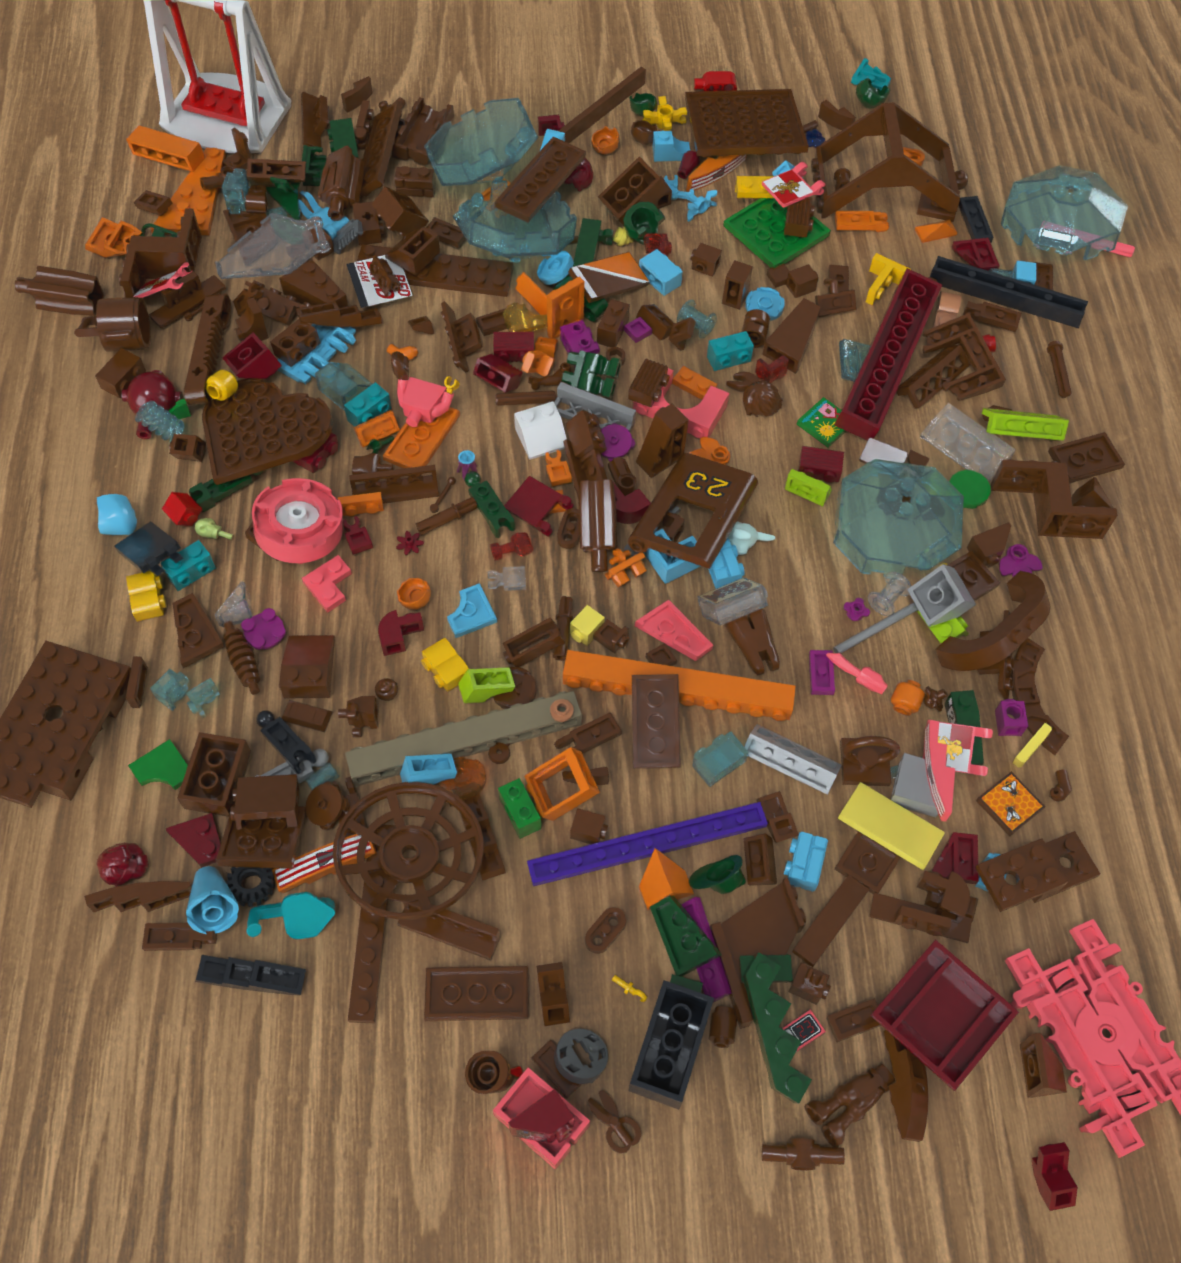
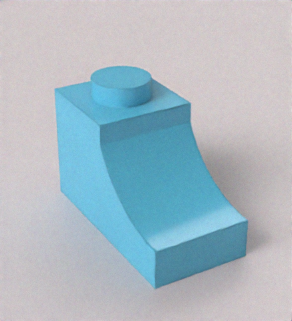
[652,131,690,162]
[400,754,457,785]

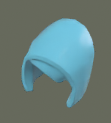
[97,494,137,535]

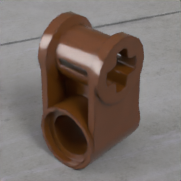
[245,185,268,213]

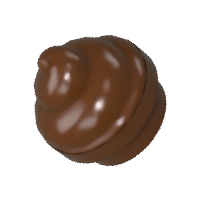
[955,170,968,190]
[375,678,398,701]

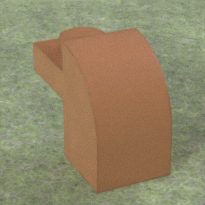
[933,291,961,327]

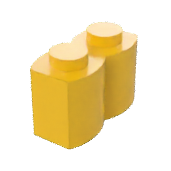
[126,571,167,622]
[421,638,469,692]

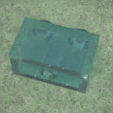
[692,731,749,787]

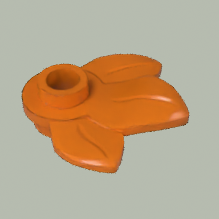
[689,437,730,465]

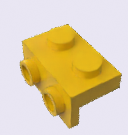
[735,176,774,198]

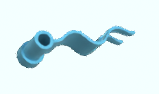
[299,190,349,241]

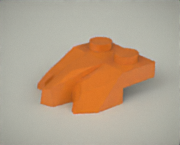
[85,217,142,257]

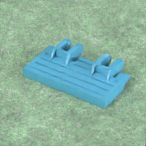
[277,324,356,384]

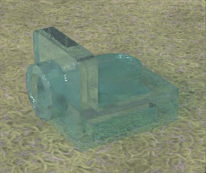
[186,678,220,719]

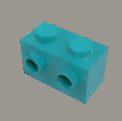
[707,331,754,371]
[344,382,392,427]
[160,540,216,591]

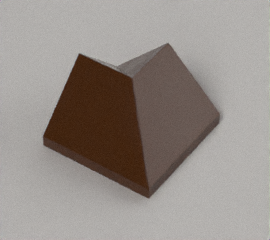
[1020,1033,1067,1098]

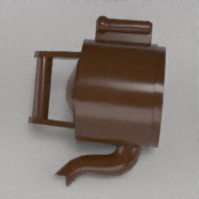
[74,297,151,352]

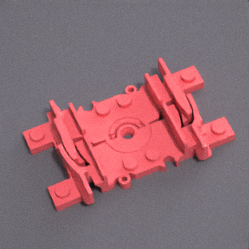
[1005,919,1181,1158]

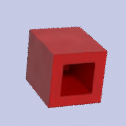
[162,492,202,526]

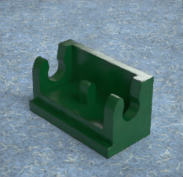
[302,145,327,186]

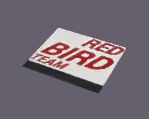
[346,255,413,308]

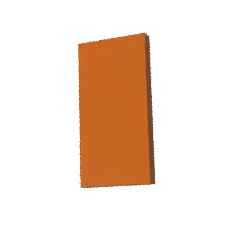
[383,407,460,468]

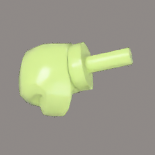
[195,518,233,540]

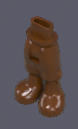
[804,1064,895,1147]

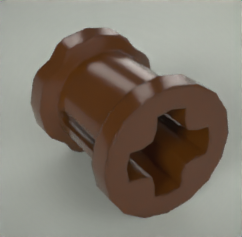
[834,168,851,191]

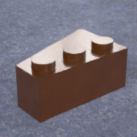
[279,260,348,308]
[636,403,689,478]

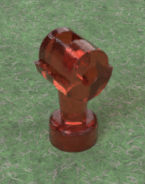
[490,532,533,561]

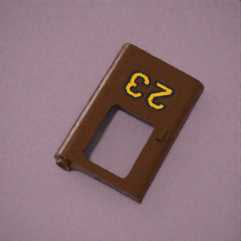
[628,453,758,569]

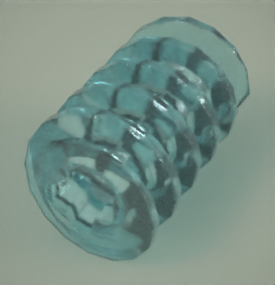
[135,401,185,442]

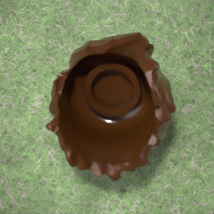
[743,380,783,417]

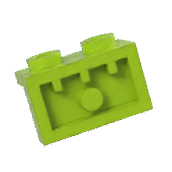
[785,469,832,506]

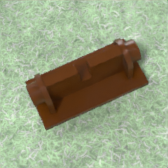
[369,254,401,297]

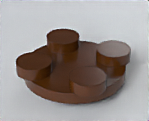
[305,781,349,830]

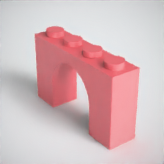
[633,368,729,438]

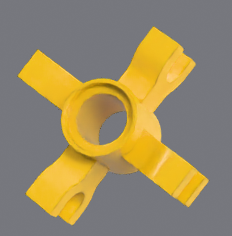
[643,96,687,131]

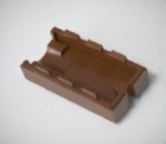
[393,97,454,165]

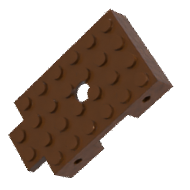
[0,640,131,808]

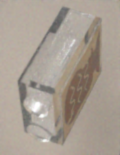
[697,577,768,626]

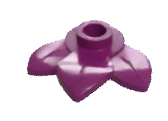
[999,544,1043,577]

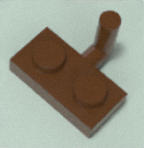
[815,278,857,316]

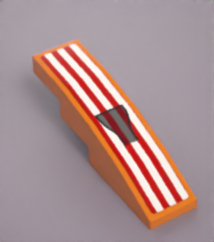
[686,155,747,192]
[272,834,377,893]

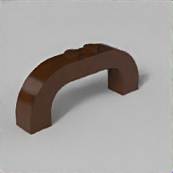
[935,570,1051,671]

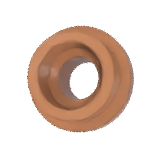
[550,699,574,722]

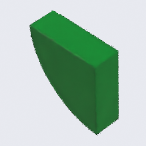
[169,398,191,421]

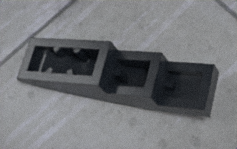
[195,955,306,996]

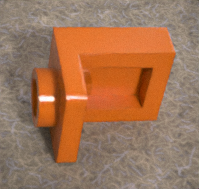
[521,350,555,377]

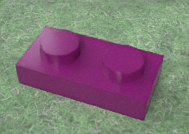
[809,650,835,695]

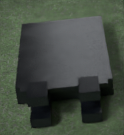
[114,521,183,576]

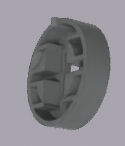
[554,1029,608,1084]

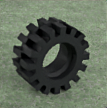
[227,867,275,907]

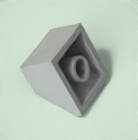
[907,564,976,627]

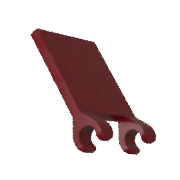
[504,476,574,537]

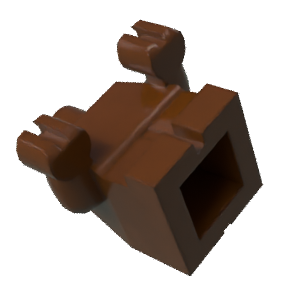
[338,696,379,737]

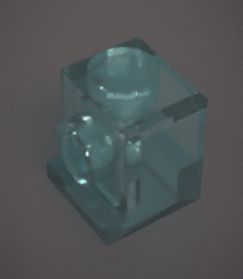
[150,669,189,711]

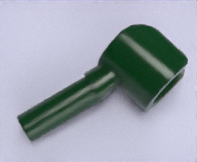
[366,436,394,454]

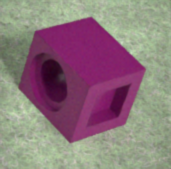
[995,699,1028,736]

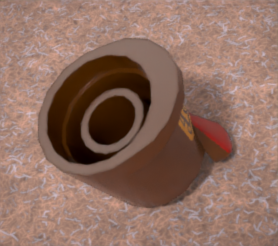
[465,1051,523,1094]

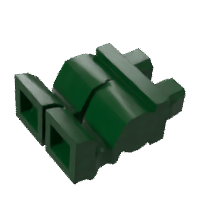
[562,350,622,400]

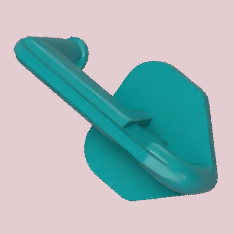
[246,892,336,939]

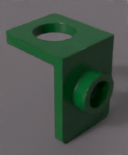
[270,177,301,194]

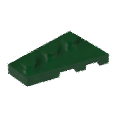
[650,896,722,977]

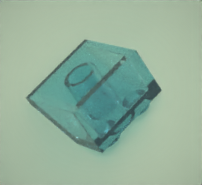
[315,362,373,411]

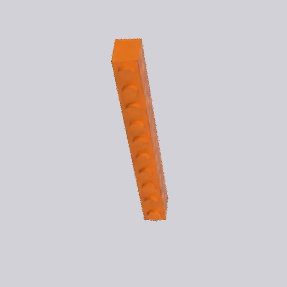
[563,650,796,721]

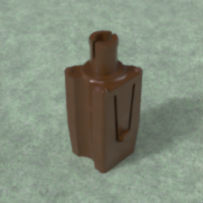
[317,146,365,221]
[15,266,104,316]
[579,480,617,572]

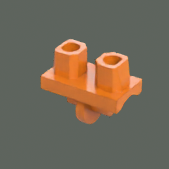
[605,548,647,588]

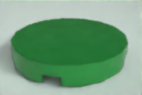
[947,470,991,509]

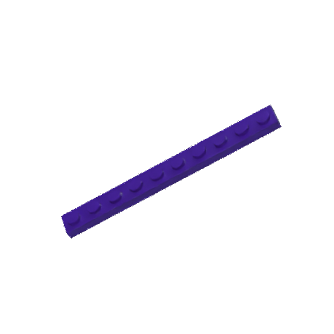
[527,802,768,887]

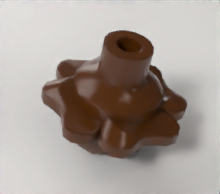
[924,686,948,712]

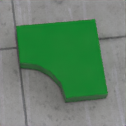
[128,739,188,790]

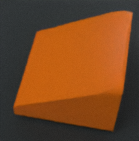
[535,337,558,358]

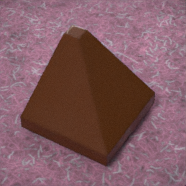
[408,316,434,334]

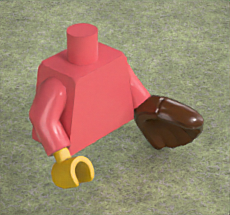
[391,351,460,427]

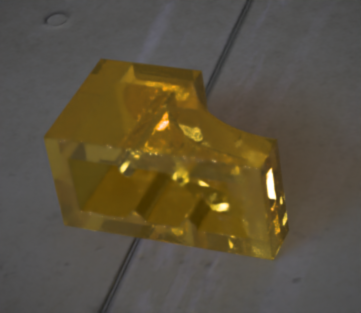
[503,303,547,332]

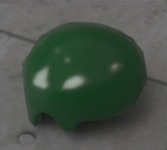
[629,93,657,116]

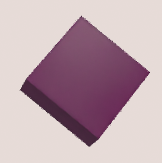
[624,317,652,343]

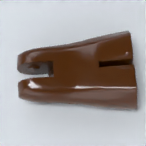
[725,609,780,676]

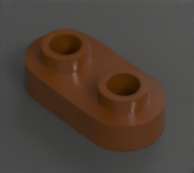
[557,508,580,549]
[585,907,626,954]

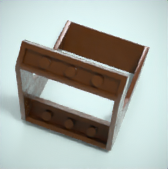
[811,102,960,218]

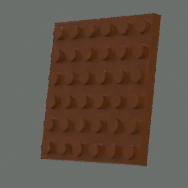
[685,89,809,157]

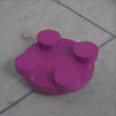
[601,424,635,462]
[241,608,286,650]

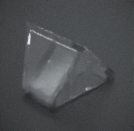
[214,581,253,627]

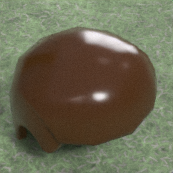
[631,120,660,145]

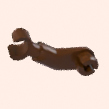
[528,362,572,390]

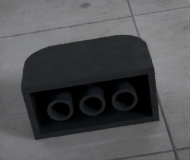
[628,980,714,1110]

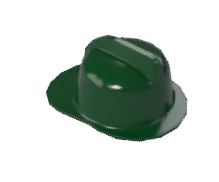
[689,855,746,894]

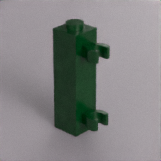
[573,218,614,267]

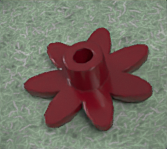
[396,531,424,555]

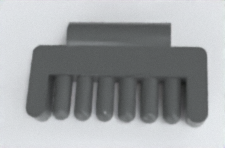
[333,219,363,254]

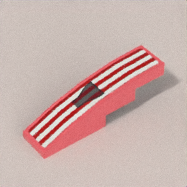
[924,720,955,822]

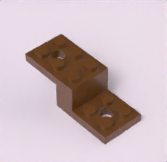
[975,831,1101,912]

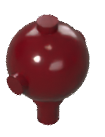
[122,370,183,439]

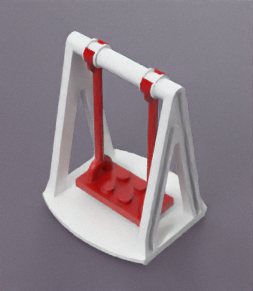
[144,0,291,154]

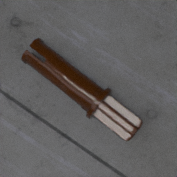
[415,497,477,536]
[553,596,573,661]

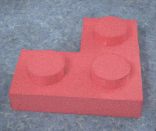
[301,555,352,613]

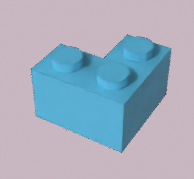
[643,528,700,584]

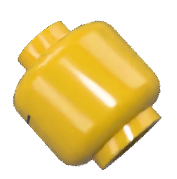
[206,370,238,401]

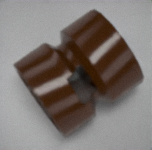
[742,309,770,348]

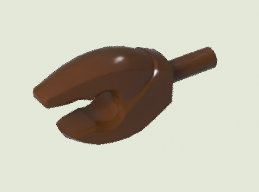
[726,372,759,392]

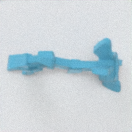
[664,175,717,222]

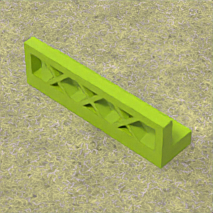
[982,408,1069,440]

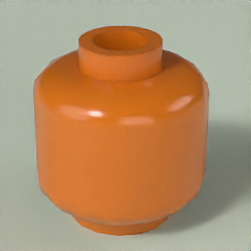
[891,680,925,716]

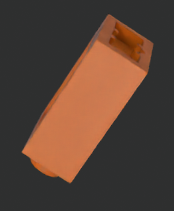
[524,747,600,821]

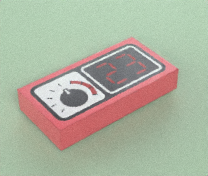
[782,1009,826,1052]

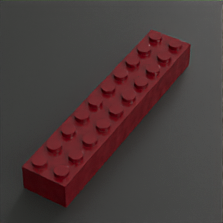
[834,268,942,441]

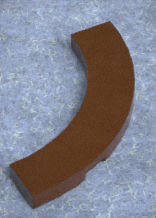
[1011,638,1069,755]

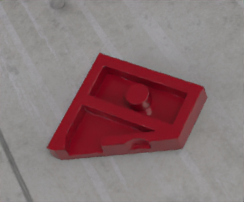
[952,238,1000,272]

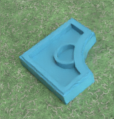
[447,583,497,638]

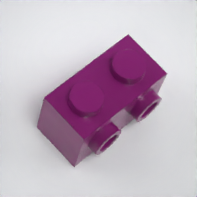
[560,320,600,368]

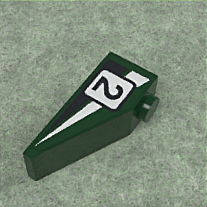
[944,690,984,765]

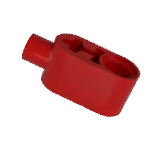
[694,71,737,91]

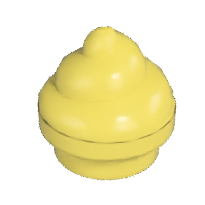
[613,227,634,247]

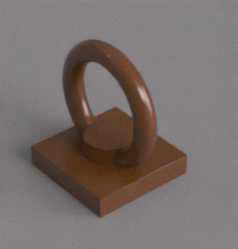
[840,736,900,786]

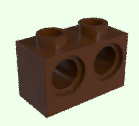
[270,319,320,367]

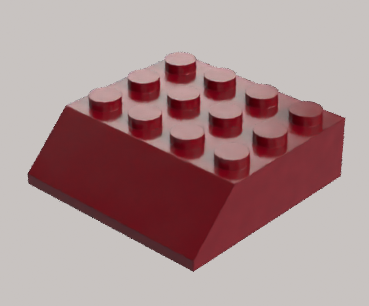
[870,939,1019,1091]

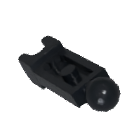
[256,710,316,774]

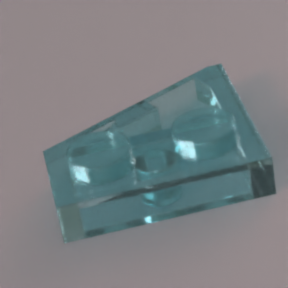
[839,339,870,381]

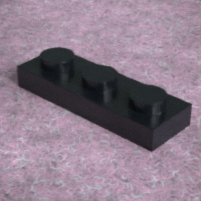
[959,196,994,243]

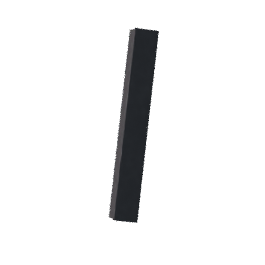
[930,256,1088,329]

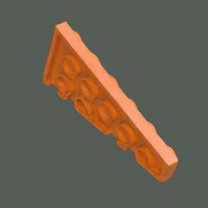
[150,148,226,236]

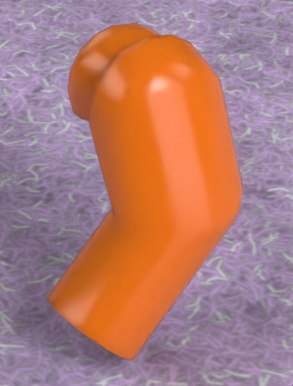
[387,344,418,360]

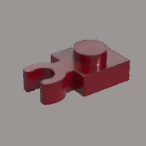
[343,516,373,555]

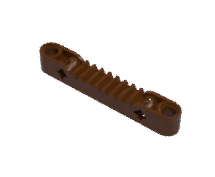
[184,293,232,405]

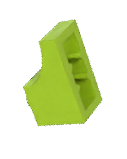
[458,667,515,703]

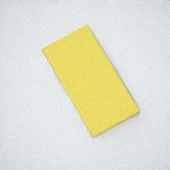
[838,782,945,870]

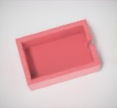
[493,1068,590,1170]

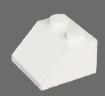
[514,401,567,460]

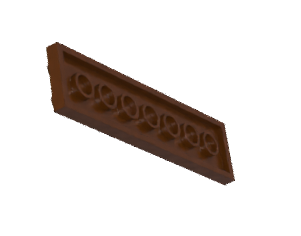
[357,244,514,297]

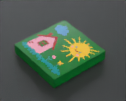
[797,397,846,448]

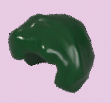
[856,78,891,109]

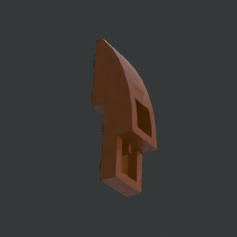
[883,1030,928,1142]

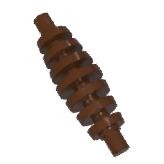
[223,621,260,695]

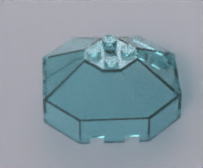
[424,98,539,186]
[1001,165,1128,260]
[453,180,577,263]
[833,459,964,579]

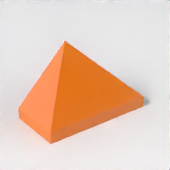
[915,219,958,243]

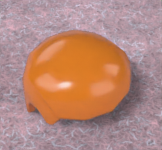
[591,126,619,155]
[397,578,431,610]

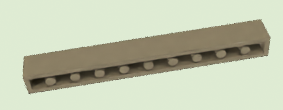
[345,691,582,787]

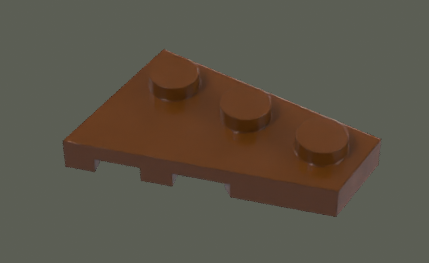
[172,593,225,668]

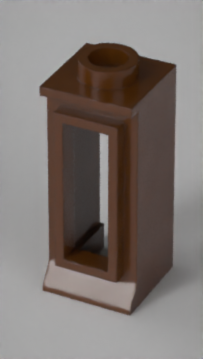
[503,617,566,667]

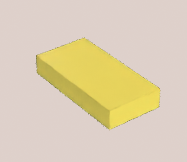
[1013,723,1052,768]

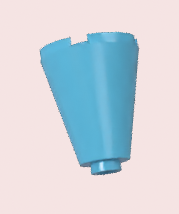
[186,866,239,934]

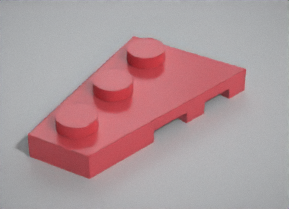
[634,600,714,661]

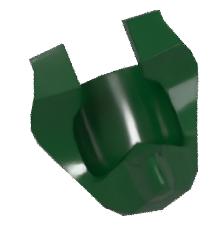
[624,202,665,249]

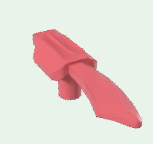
[826,653,888,694]

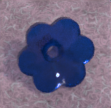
[806,129,825,148]

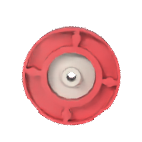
[252,478,343,564]

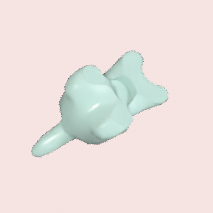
[719,518,775,555]

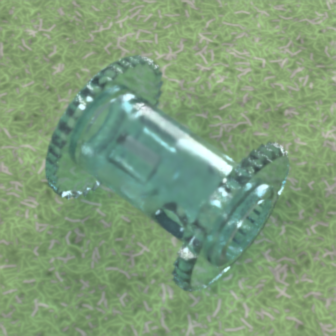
[677,299,717,338]

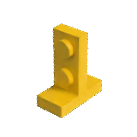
[866,253,911,305]

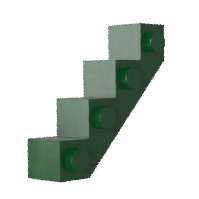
[742,952,812,1104]

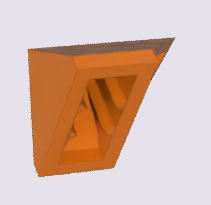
[639,848,694,910]

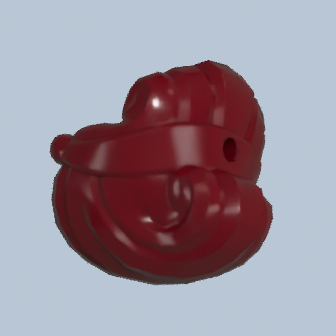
[564,157,594,192]
[96,842,148,887]

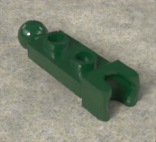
[189,470,264,512]
[464,471,515,538]

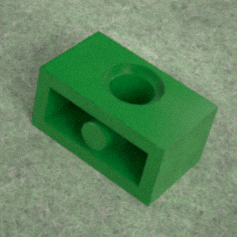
[498,778,541,839]

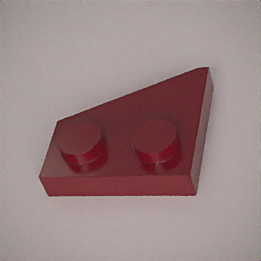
[166,813,221,868]
[932,832,979,884]

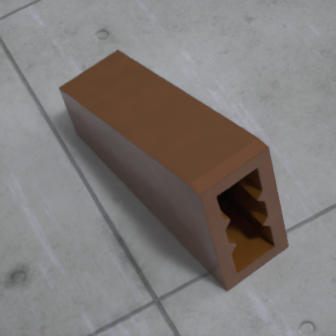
[762,298,821,374]

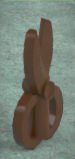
[588,1090,641,1154]

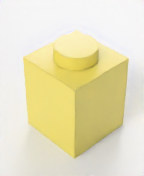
[570,605,605,646]

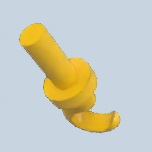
[612,975,647,1002]

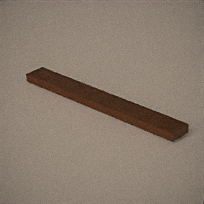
[558,67,646,143]

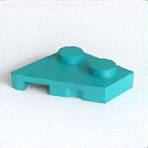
[851,58,891,90]

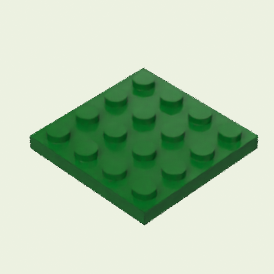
[723,198,831,268]

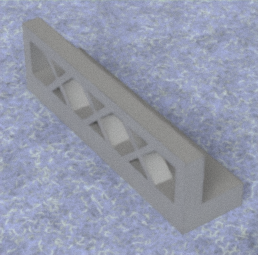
[554,382,636,432]
[742,724,842,795]

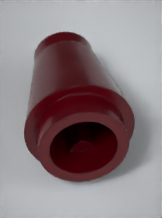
[677,150,700,179]

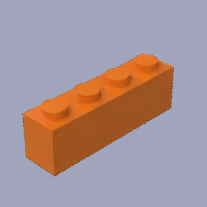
[126,126,205,172]

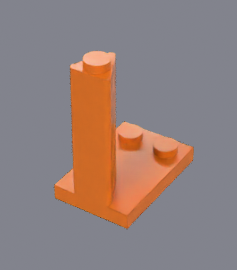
[516,272,585,339]

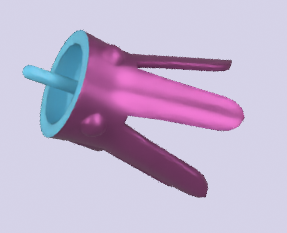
[457,450,478,480]

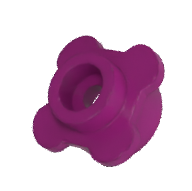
[844,598,870,621]

